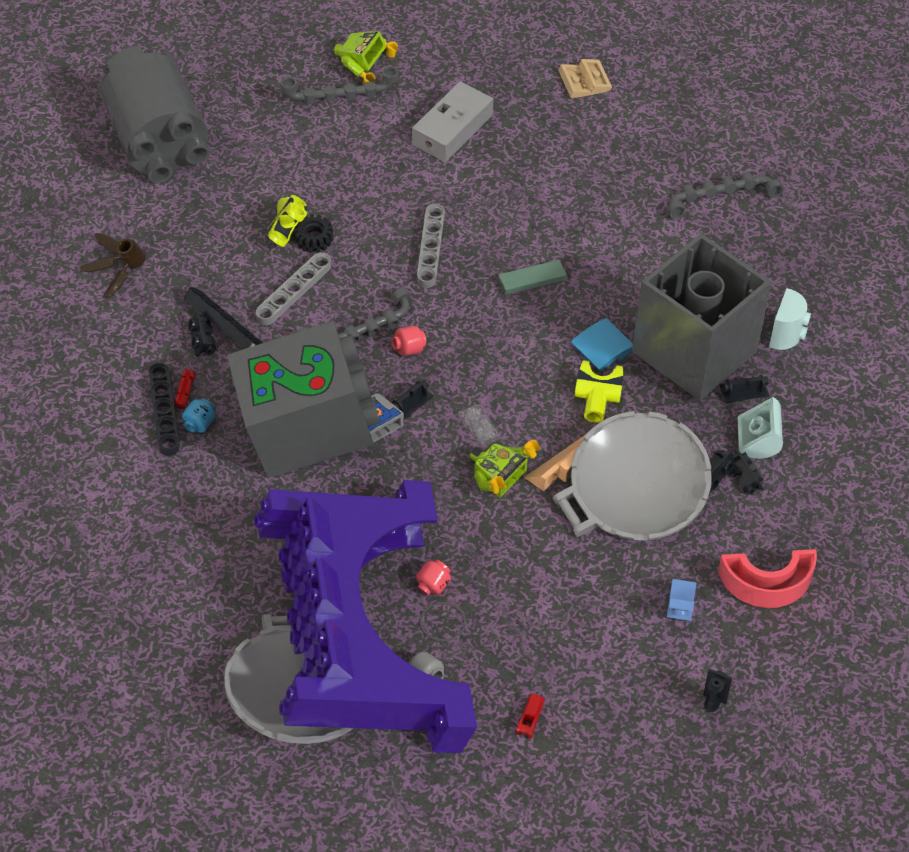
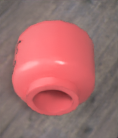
[391,326,426,356]
[416,559,451,596]

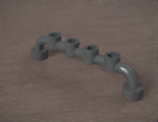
[280,66,398,104]
[667,172,784,219]
[295,288,411,343]

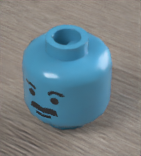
[182,399,216,433]

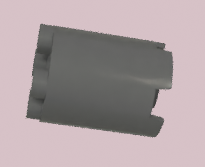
[97,45,210,184]

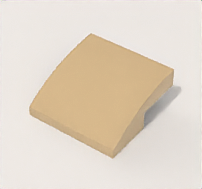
[558,59,612,98]

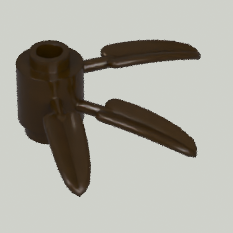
[80,233,146,297]

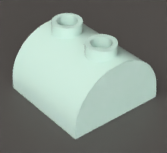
[769,288,811,350]
[738,397,783,459]

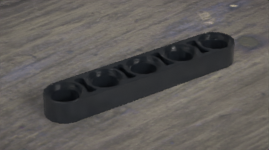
[184,287,263,349]
[149,363,180,456]

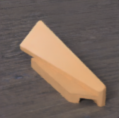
[524,435,585,491]

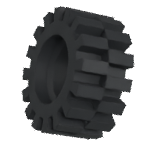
[294,214,333,253]

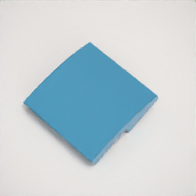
[571,318,633,372]

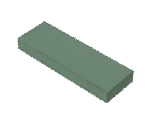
[498,260,567,295]

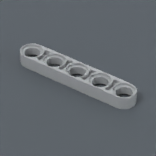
[417,204,445,288]
[256,252,331,325]

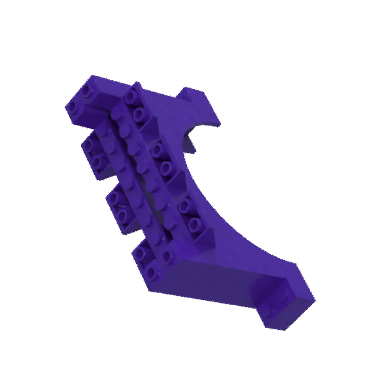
[254,480,477,753]

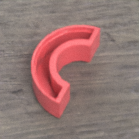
[718,549,817,608]

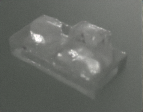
[458,404,501,449]

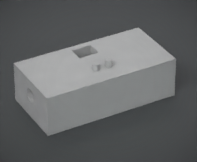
[412,81,494,162]

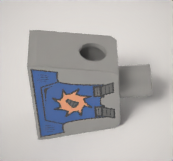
[365,394,404,443]

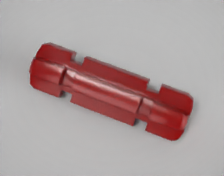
[174,369,195,409]

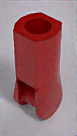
[516,693,545,739]

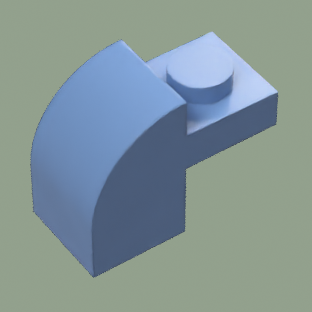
[667,579,696,621]

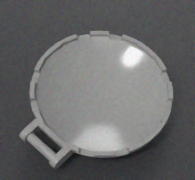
[553,411,711,540]
[224,614,353,744]

